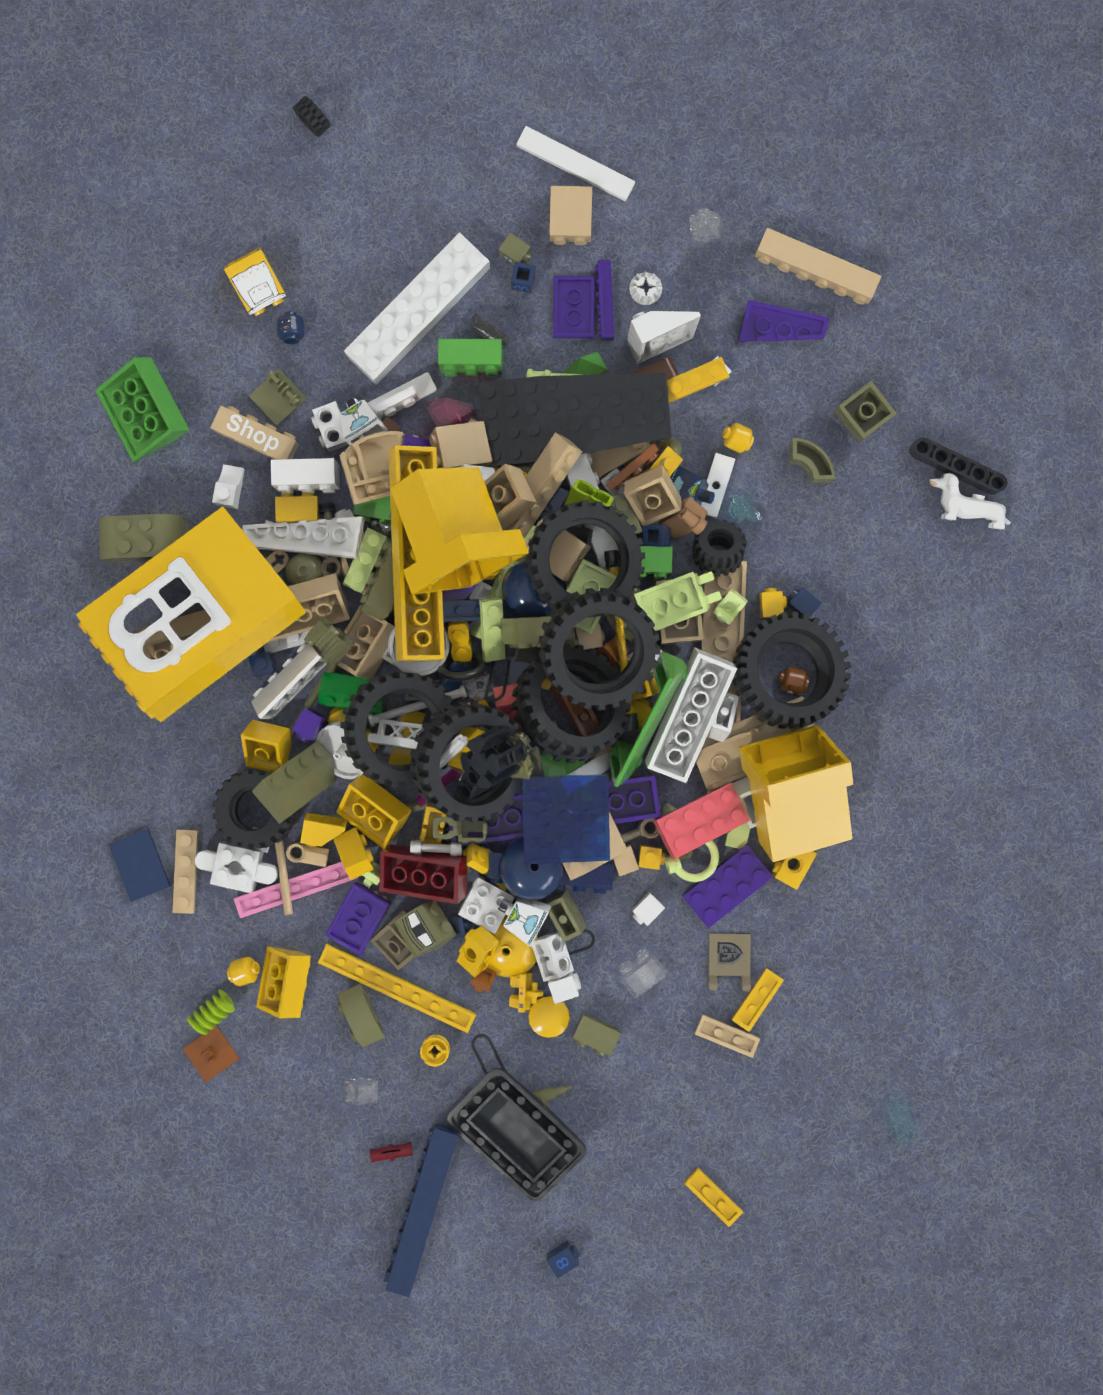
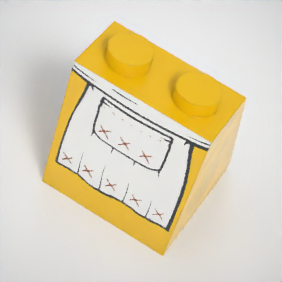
[224,247,286,316]

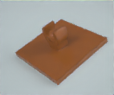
[183,1025,240,1082]

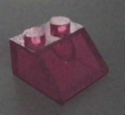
[426,397,477,427]

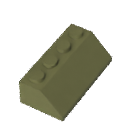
[252,741,336,824]

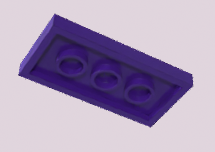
[682,844,773,929]

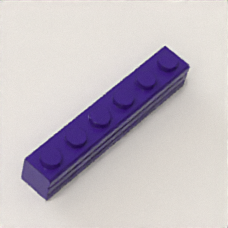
[595,260,614,340]

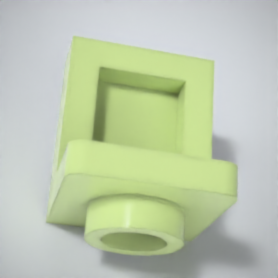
[713,588,748,625]

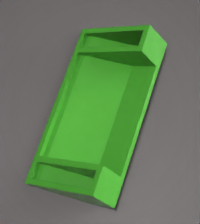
[608,651,688,787]

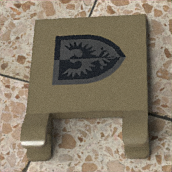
[708,933,751,991]

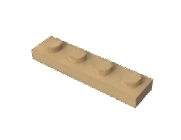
[173,829,199,914]

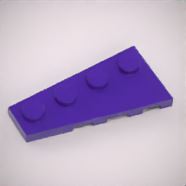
[738,300,829,342]

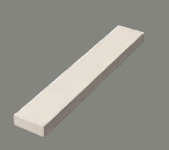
[516,126,635,202]

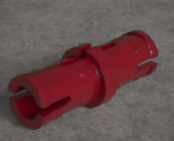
[370,1142,413,1163]

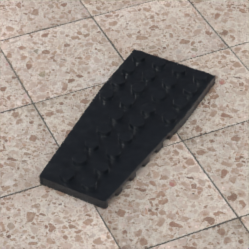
[478,373,672,467]

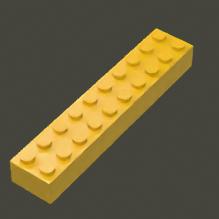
[388,445,445,662]

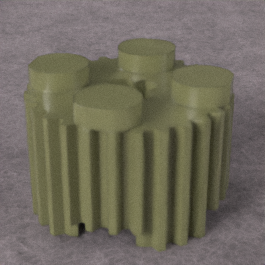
[304,616,355,664]

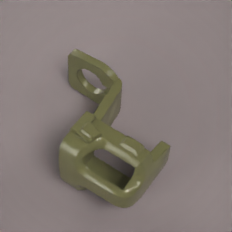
[433,817,488,843]

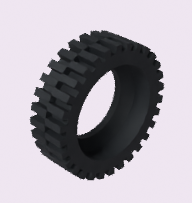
[732,612,851,729]

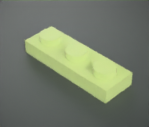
[342,528,386,593]
[479,597,505,662]

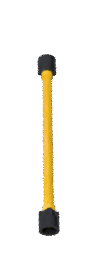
[604,550,639,731]

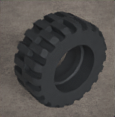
[212,769,297,849]

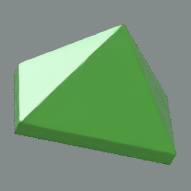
[562,352,608,375]

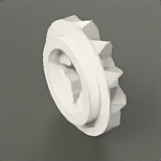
[629,271,662,305]

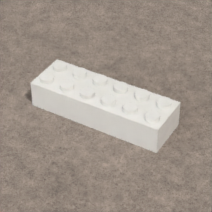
[645,648,737,783]

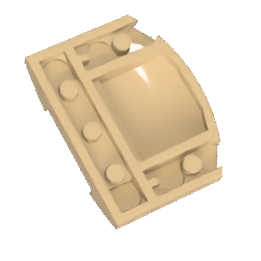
[339,431,418,505]

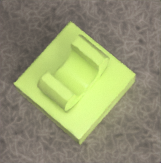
[362,861,380,888]

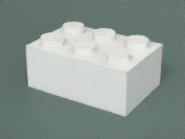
[271,458,340,494]

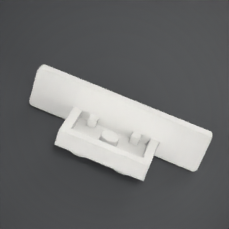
[368,372,437,420]

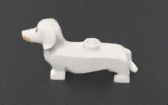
[929,473,1011,530]

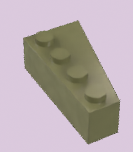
[359,537,394,621]

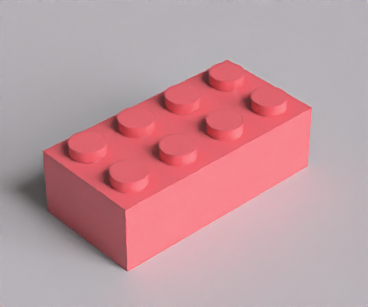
[653,783,750,859]

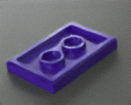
[553,276,595,339]
[325,882,391,956]

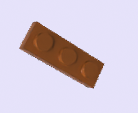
[605,443,660,491]

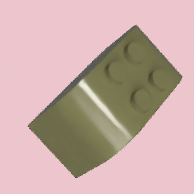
[98,514,190,564]

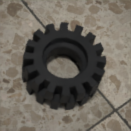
[293,96,331,137]

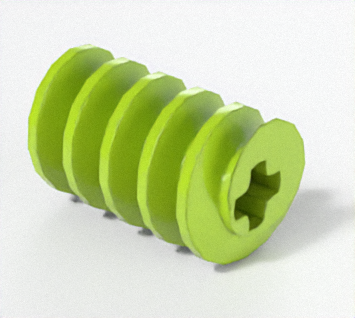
[187,989,235,1035]

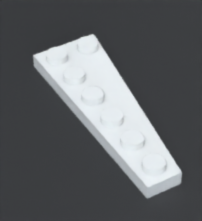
[242,516,365,559]

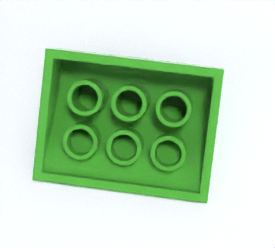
[95,357,189,462]

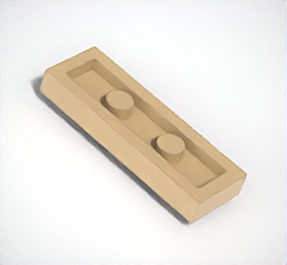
[694,1014,760,1058]

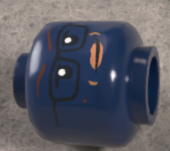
[277,311,304,345]

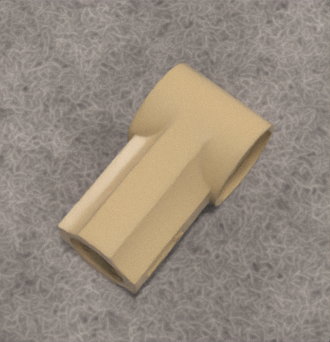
[286,842,330,867]

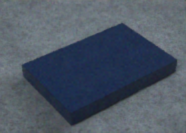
[109,829,171,902]

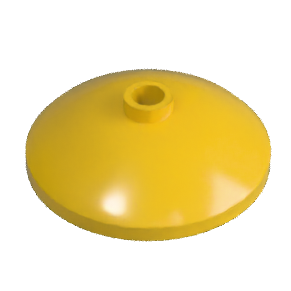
[488,916,538,977]

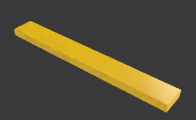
[318,943,477,1033]

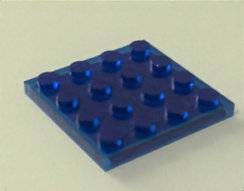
[521,774,610,864]

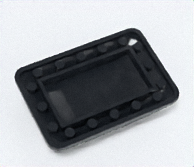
[447,1067,586,1201]

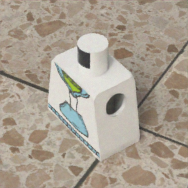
[340,398,388,445]
[497,898,551,946]

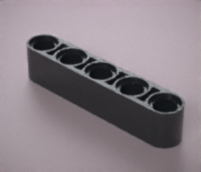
[909,437,1008,495]

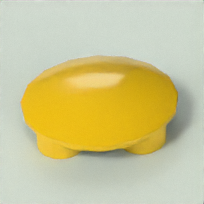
[528,996,570,1038]

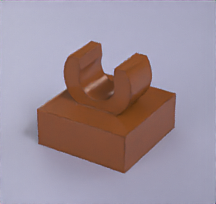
[470,968,497,993]

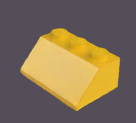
[336,774,412,849]
[256,946,311,1018]

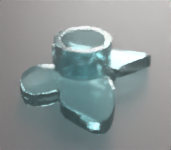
[729,494,762,523]

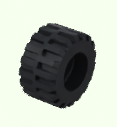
[692,519,747,577]

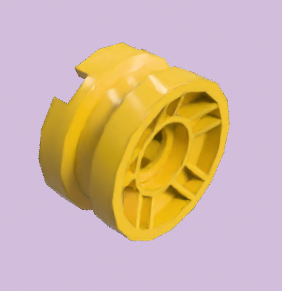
[420,1034,450,1067]

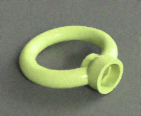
[665,840,719,882]

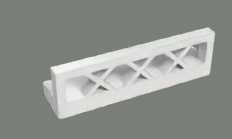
[368,719,454,749]

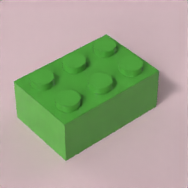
[438,339,503,377]

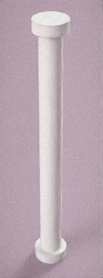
[368,685,467,727]

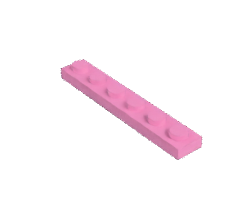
[234,861,359,918]

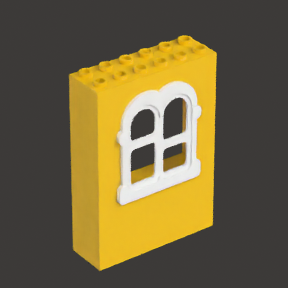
[76,506,306,722]

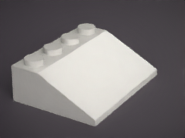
[627,311,701,365]
[251,643,328,719]

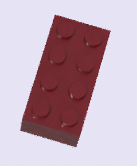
[379,844,468,904]

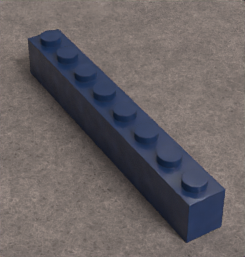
[384,1123,458,1297]

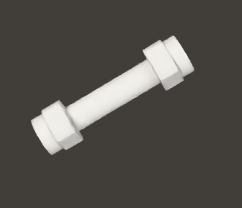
[410,840,462,856]

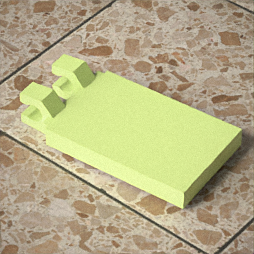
[634,571,722,631]

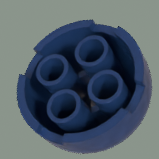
[502,558,566,617]
[499,836,564,900]

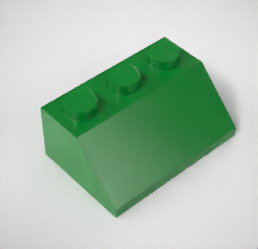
[318,672,386,714]

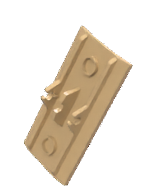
[696,696,815,793]

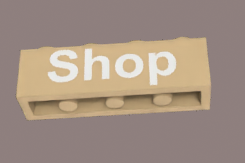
[210,406,299,460]

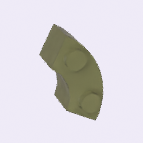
[789,438,835,484]
[337,984,385,1048]

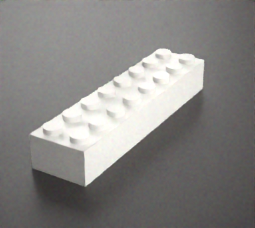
[344,232,490,385]

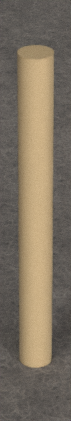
[275,840,293,915]

